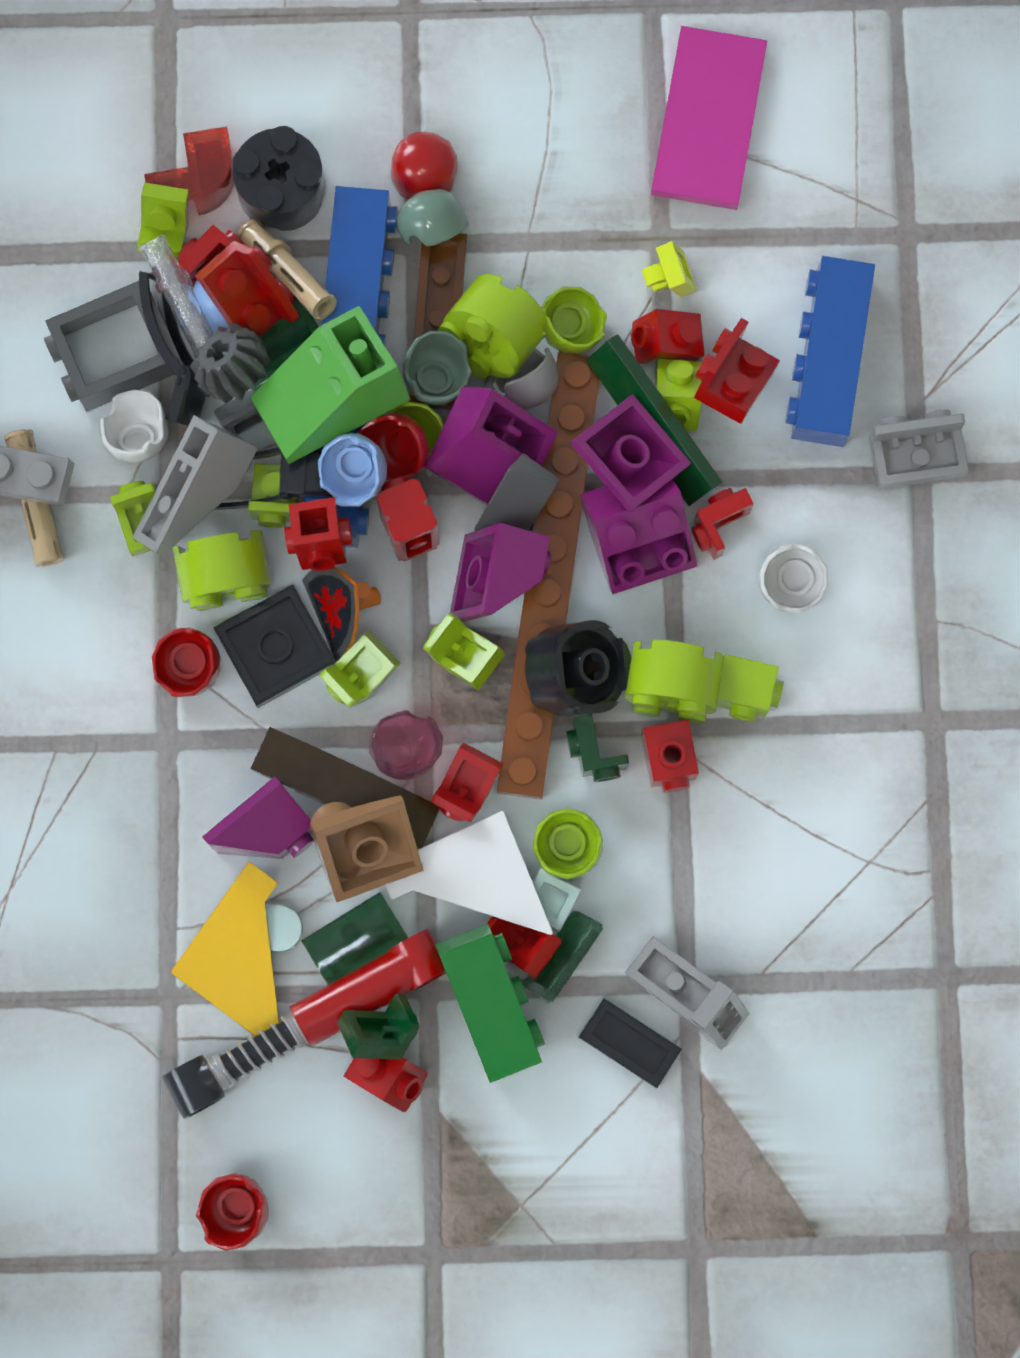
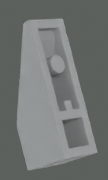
[133,415,258,556]

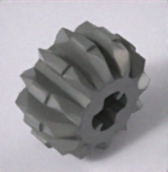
[190,323,271,403]

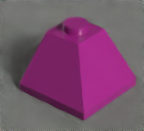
[570,394,691,513]
[450,523,551,622]
[202,777,314,859]

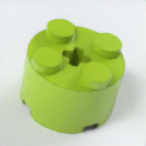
[438,274,547,379]
[172,530,273,611]
[624,640,724,723]

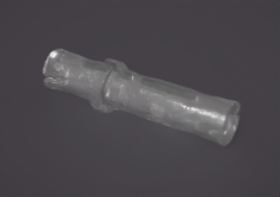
[139,234,214,359]

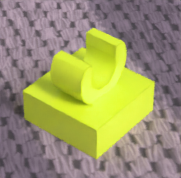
[642,241,697,297]

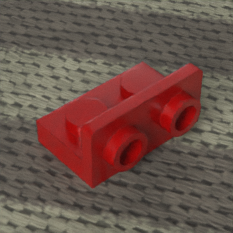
[194,241,300,338]
[694,318,780,424]

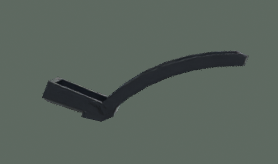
[139,271,210,426]
[214,447,333,510]

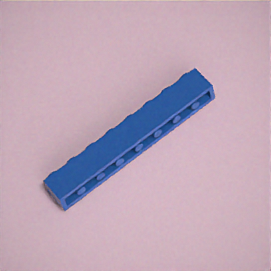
[304,186,398,548]

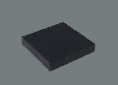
[213,584,337,708]

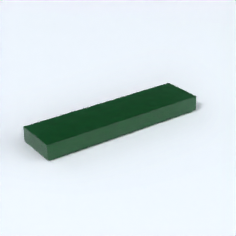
[586,334,722,507]

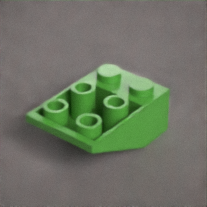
[250,306,411,464]

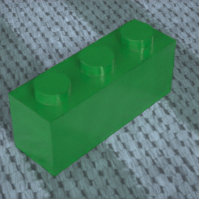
[435,924,545,1083]

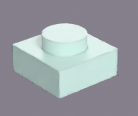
[533,868,581,932]

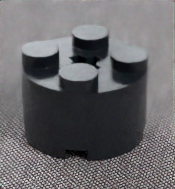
[233,126,325,231]
[525,620,631,716]

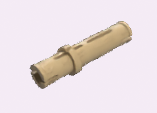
[238,219,337,320]
[4,429,64,567]

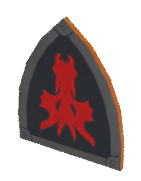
[302,567,381,662]

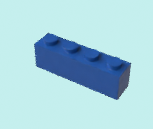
[785,256,875,447]

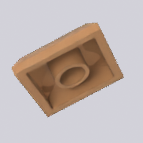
[310,795,424,903]

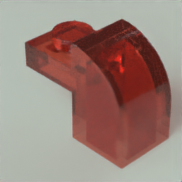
[144,126,234,216]

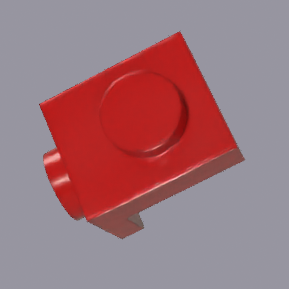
[176,225,245,287]
[631,309,705,364]
[691,488,754,560]
[431,742,504,822]
[487,916,562,979]
[343,1057,428,1112]

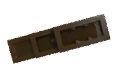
[250,727,439,849]

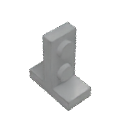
[625,936,750,1050]

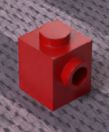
[641,720,699,793]

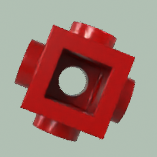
[284,497,353,571]

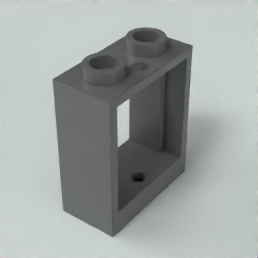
[43,281,183,412]

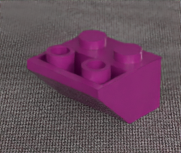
[424,386,558,506]
[580,479,698,595]

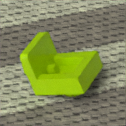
[656,359,702,431]
[110,481,156,557]
[423,612,505,691]
[320,631,401,707]

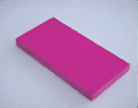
[651,26,767,210]

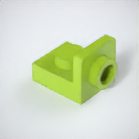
[137,183,189,258]
[248,463,298,528]

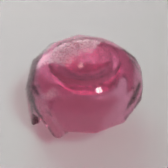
[369,710,443,781]

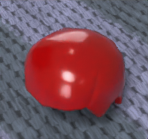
[391,132,457,200]
[357,413,429,481]
[152,627,221,697]
[196,1173,269,1251]

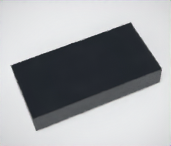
[578,998,682,1089]

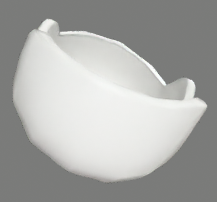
[100,389,169,463]
[759,544,829,612]

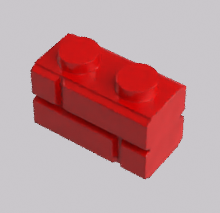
[376,476,440,562]

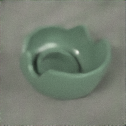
[396,189,469,246]
[403,331,472,405]

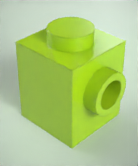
[717,654,784,722]

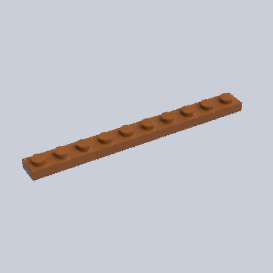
[497,352,599,800]

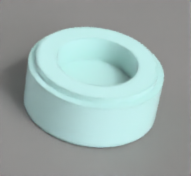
[266,905,303,952]

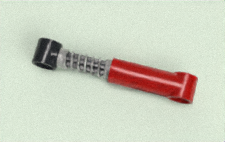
[162,929,446,1119]

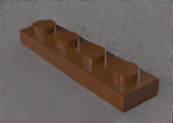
[409,233,467,410]

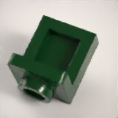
[566,714,629,782]
[337,994,419,1059]

